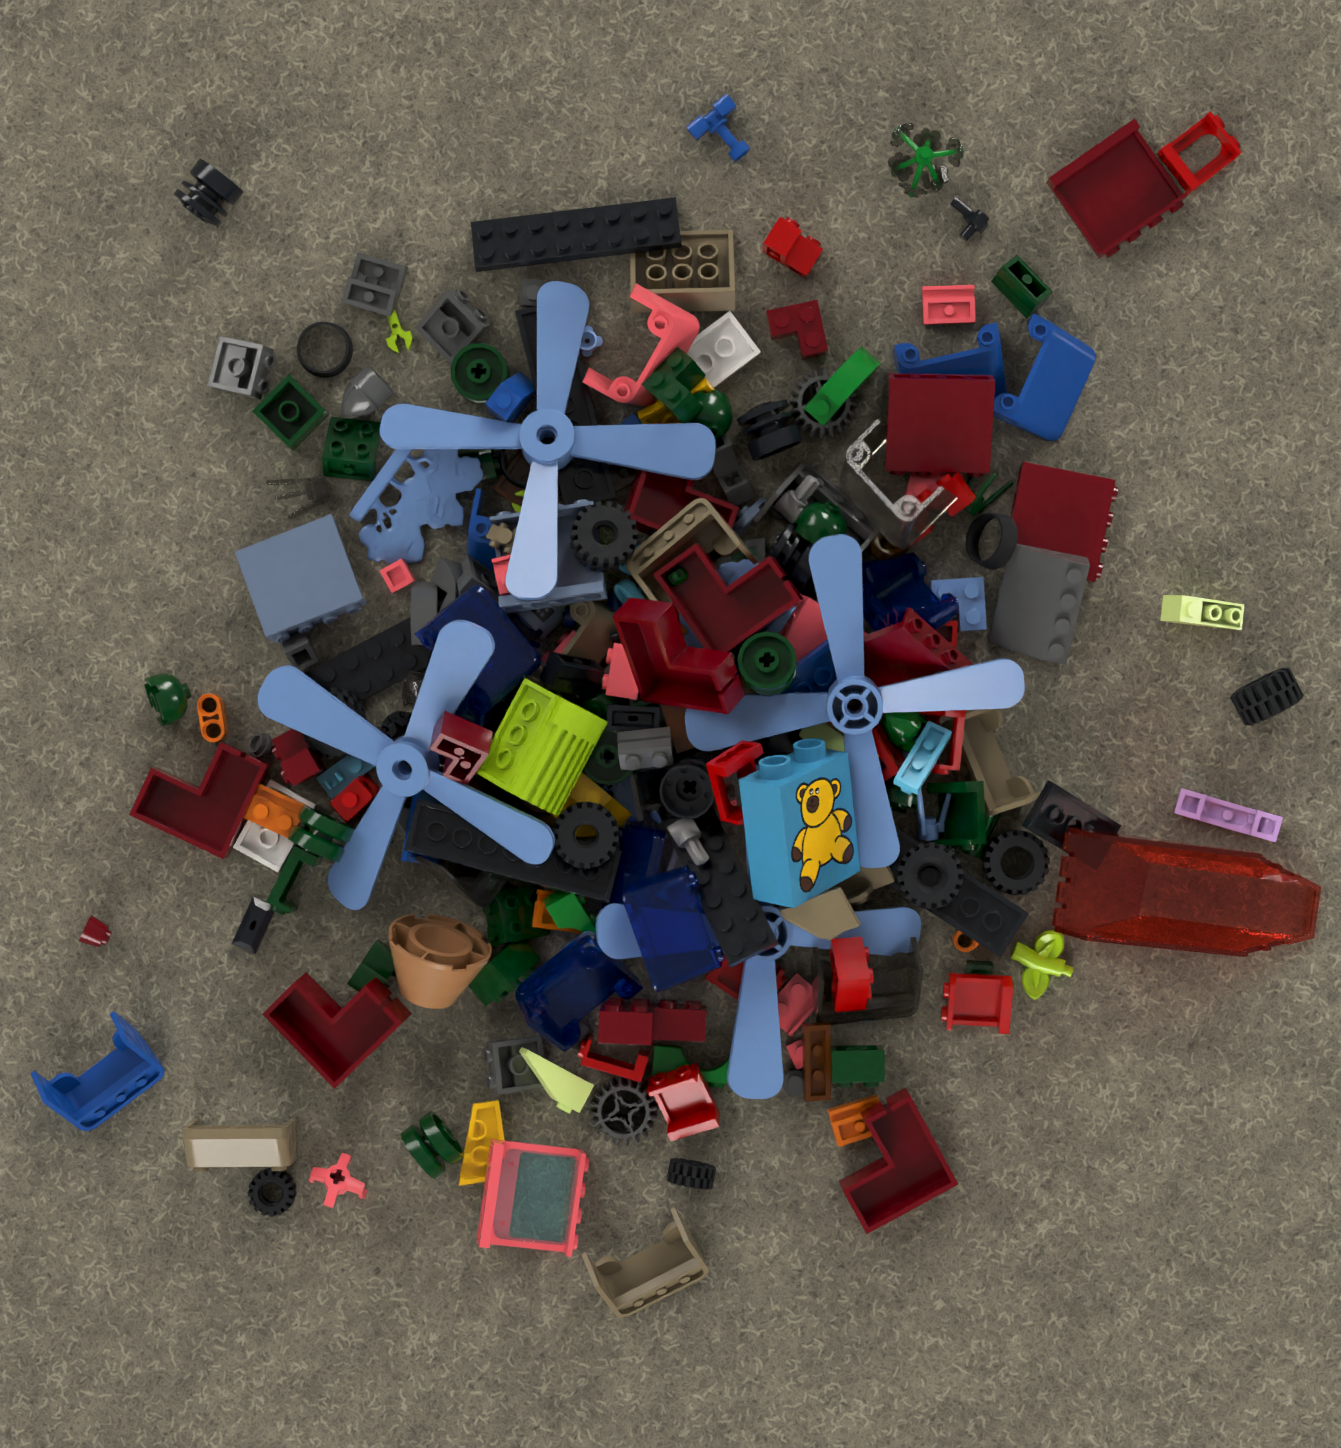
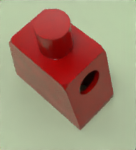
[330,774,379,825]

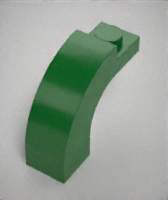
[804,346,881,426]

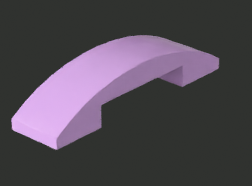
[1174,788,1283,842]

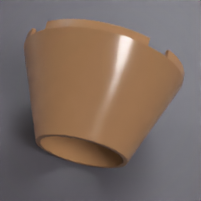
[388,914,492,1009]

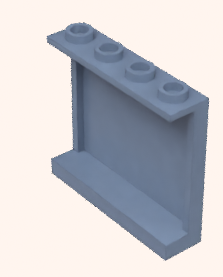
[489,499,607,614]
[235,514,367,643]

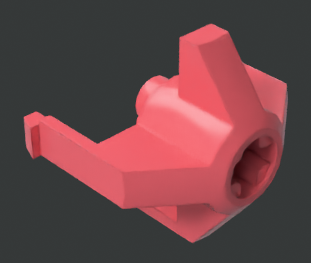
[309,1153,367,1208]

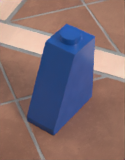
[485,372,535,423]

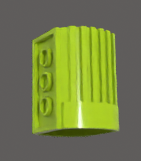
[476,678,608,816]

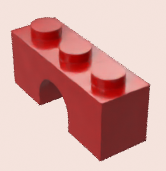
[892,472,976,547]

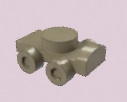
[486,522,517,555]

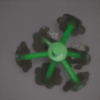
[888,123,964,198]

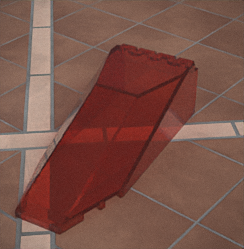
[1052,827,1321,957]

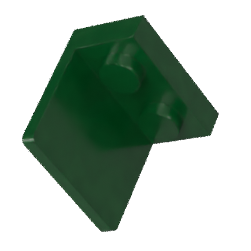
[322,417,381,481]

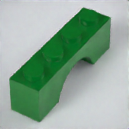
[543,890,624,991]
[652,1044,730,1088]

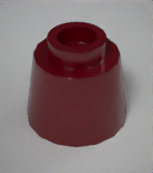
[79,915,112,947]

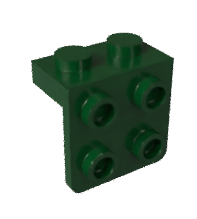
[482,885,550,947]

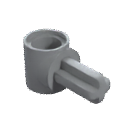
[774,475,819,524]
[667,818,709,866]

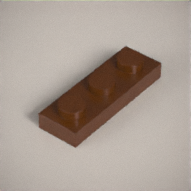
[803,1022,831,1102]

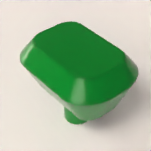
[666,566,688,587]

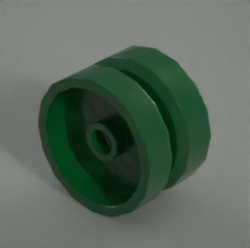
[450,343,510,404]
[738,631,797,697]
[583,727,634,785]
[288,805,355,862]
[401,1111,464,1179]

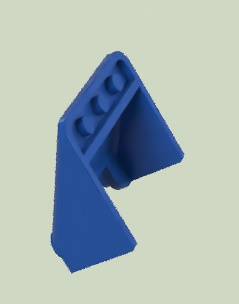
[993,314,1096,441]
[892,322,1007,400]

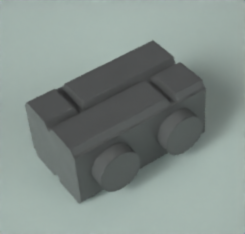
[617,727,674,771]

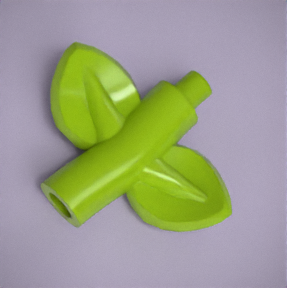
[1010,930,1074,1000]

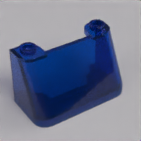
[862,552,959,632]
[415,585,541,716]
[622,865,725,992]
[515,931,643,1052]

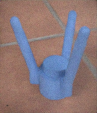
[916,789,951,841]

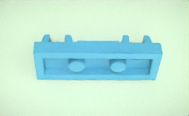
[893,721,952,795]
[316,755,375,799]

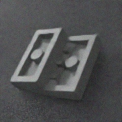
[342,253,408,316]

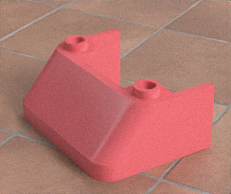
[583,283,700,407]

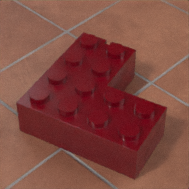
[624,422,739,561]
[653,543,804,652]
[613,598,745,715]
[129,743,272,859]
[262,972,412,1089]
[598,997,706,1045]
[839,1087,958,1234]

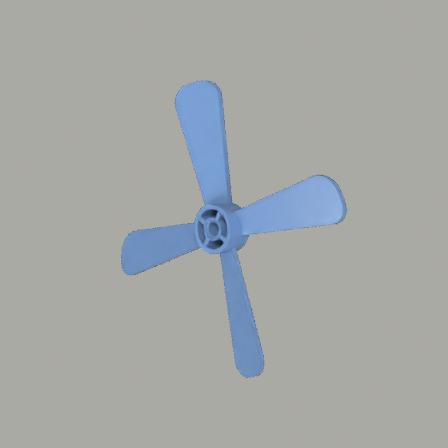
[380,281,716,600]
[685,534,1025,868]
[258,620,555,910]
[596,764,921,1099]

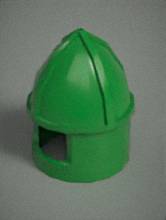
[881,712,928,753]

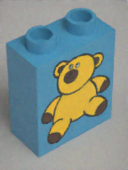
[739,738,861,908]

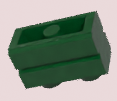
[991,255,1053,319]

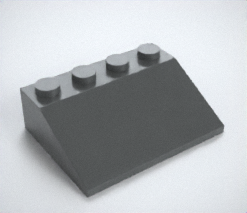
[988,544,1090,665]

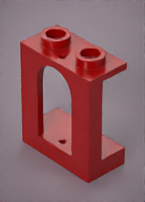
[1157,111,1242,195]
[918,710,966,775]
[872,721,905,781]
[706,740,764,825]
[578,1034,649,1082]

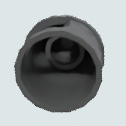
[341,365,394,417]

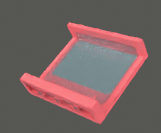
[476,1139,589,1257]

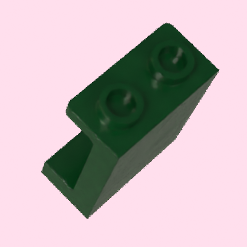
[927,781,987,850]
[266,845,324,915]

